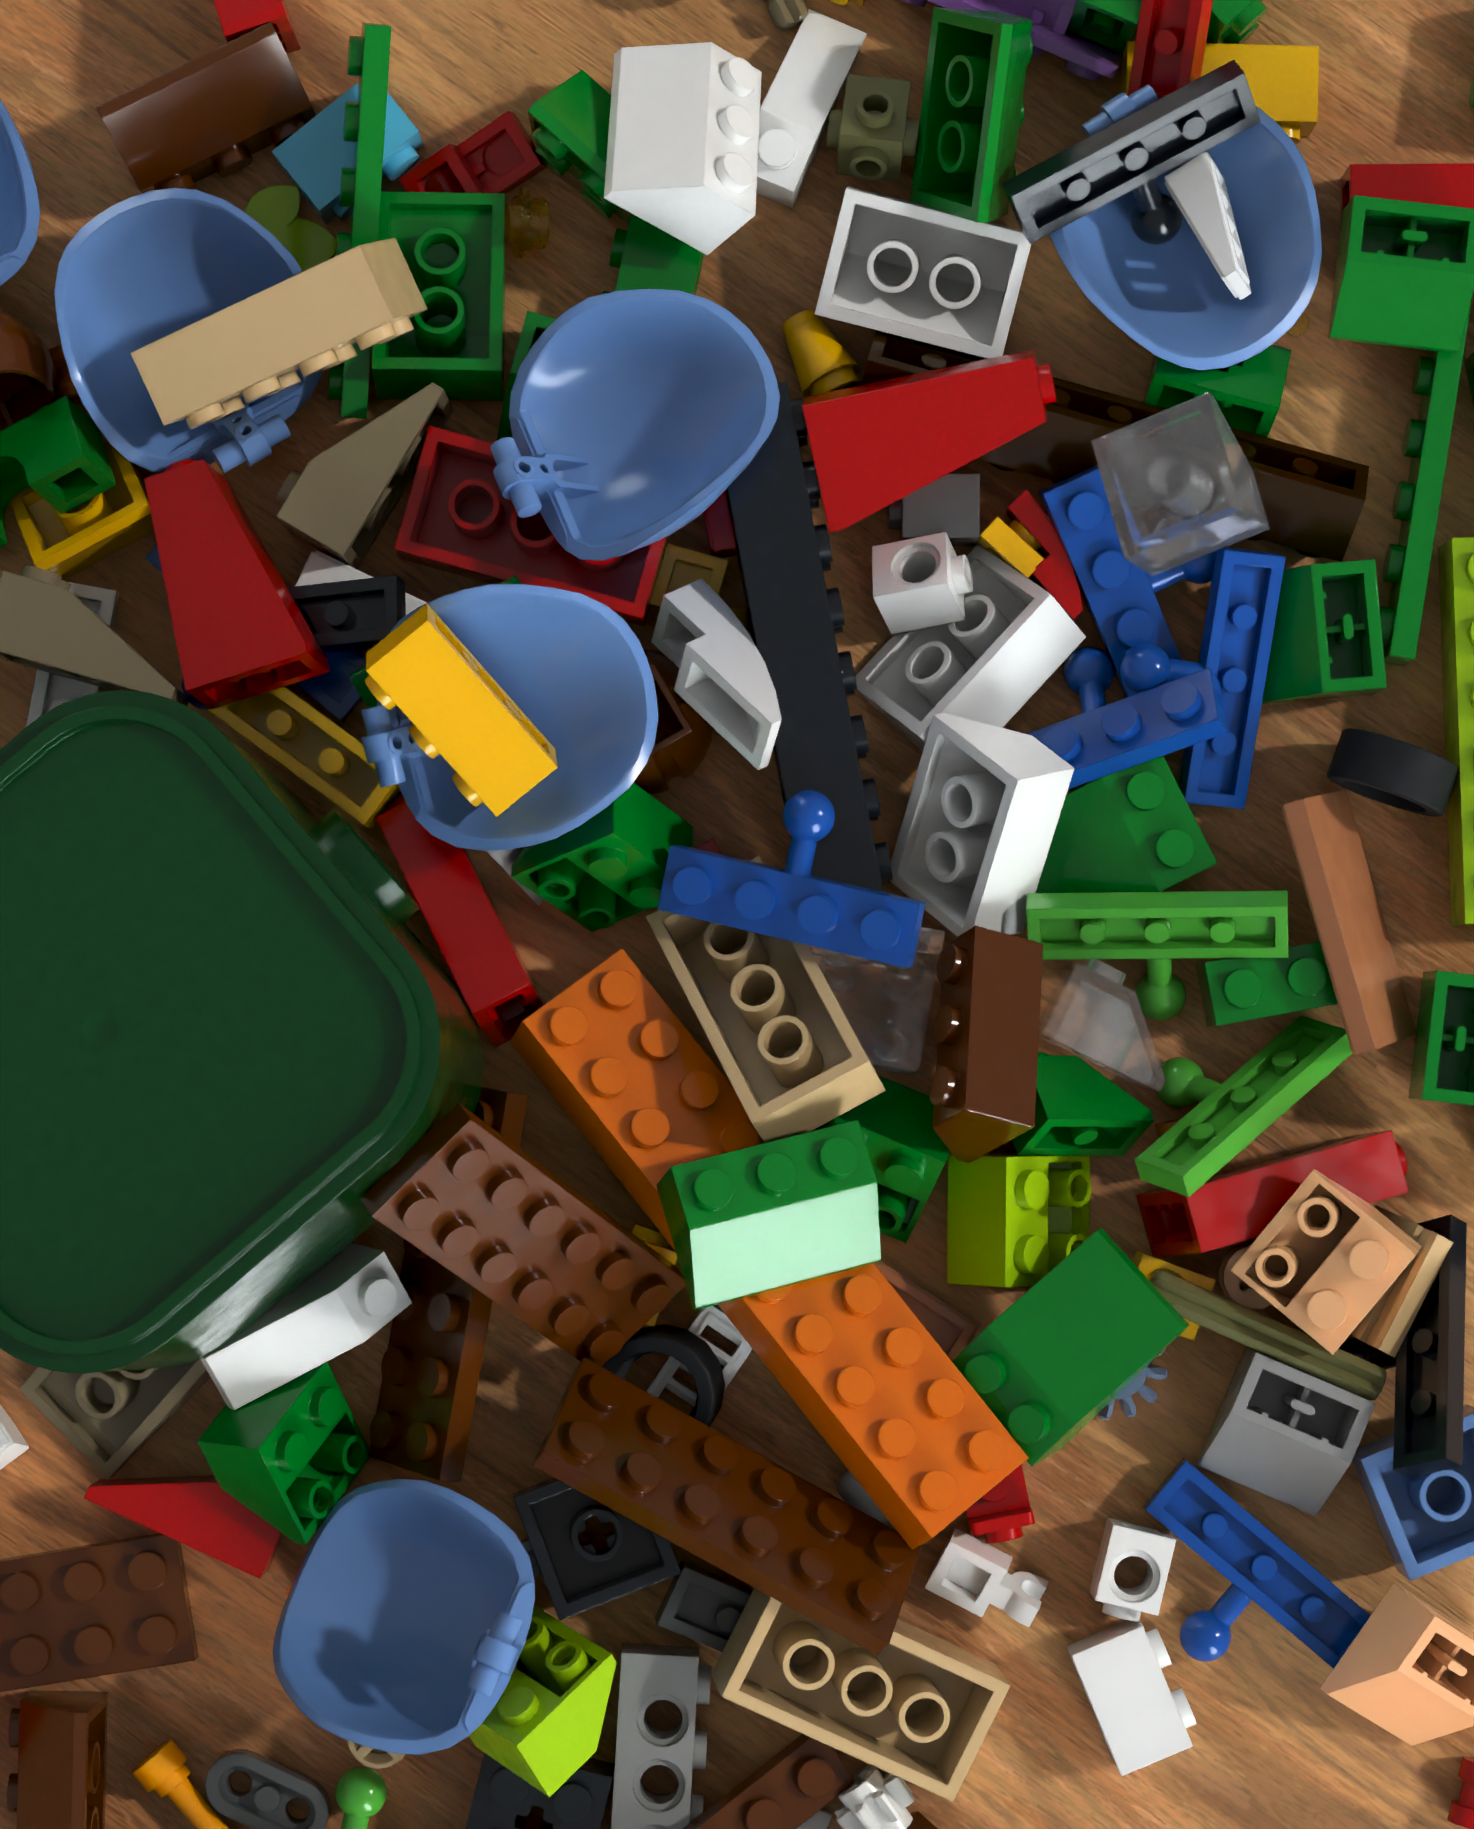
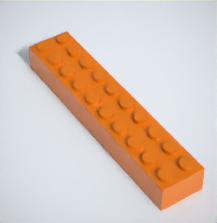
[510,948,1029,1550]

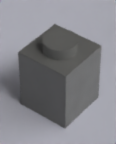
[888,474,980,546]

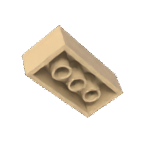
[130,238,428,429]
[646,856,886,1143]
[711,1588,1011,1802]

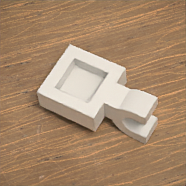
[925,1528,1049,1627]

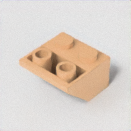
[1231,1169,1422,1355]
[1320,1582,1474,1746]

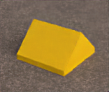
[10,443,154,580]

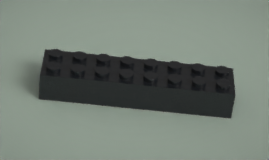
[726,382,893,892]

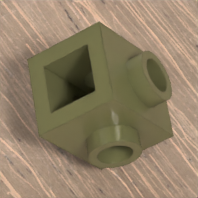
[826,74,920,182]

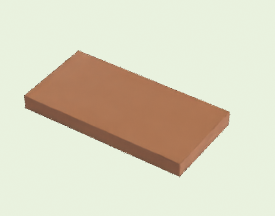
[1282,789,1416,1055]

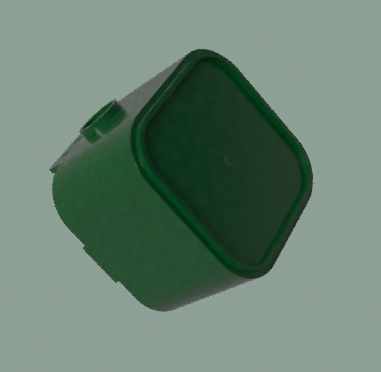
[0,690,483,1373]

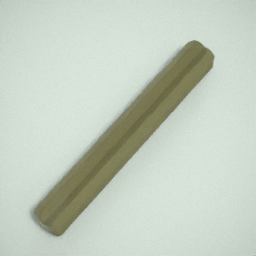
[1149,1270,1387,1400]

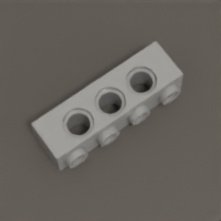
[611,1643,711,1829]

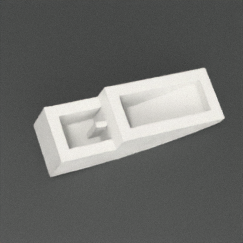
[651,578,782,770]

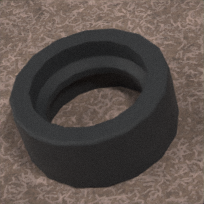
[1327,728,1459,817]
[602,1324,725,1427]

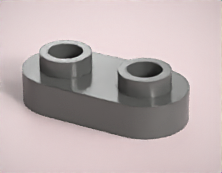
[205,1749,331,1829]

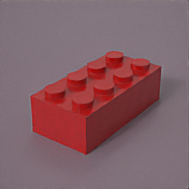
[394,425,670,627]

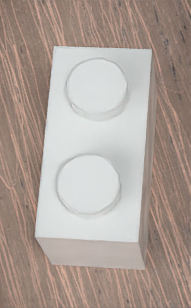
[1066,1620,1197,1776]

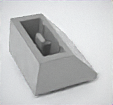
[1197,1347,1376,1516]

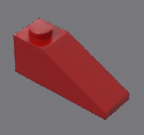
[84,1475,284,1579]

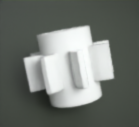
[834,1765,915,1829]

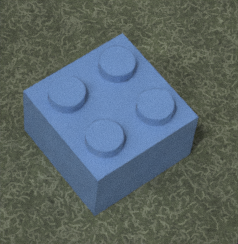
[1352,1404,1474,1581]

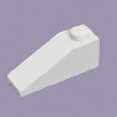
[756,9,867,209]
[200,1243,412,1410]

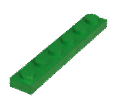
[327,23,391,419]
[1380,289,1474,666]

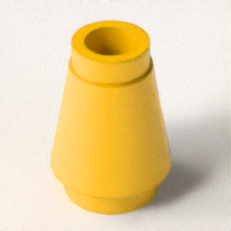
[781,309,861,398]

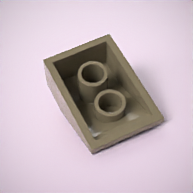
[275,383,453,570]
[0,565,189,707]
[19,1360,211,1480]

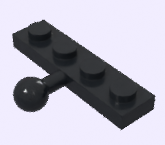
[1002,60,1261,245]
[1339,1214,1467,1478]

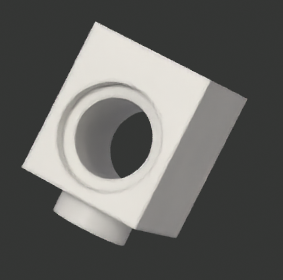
[872,532,973,634]
[1089,1517,1176,1622]

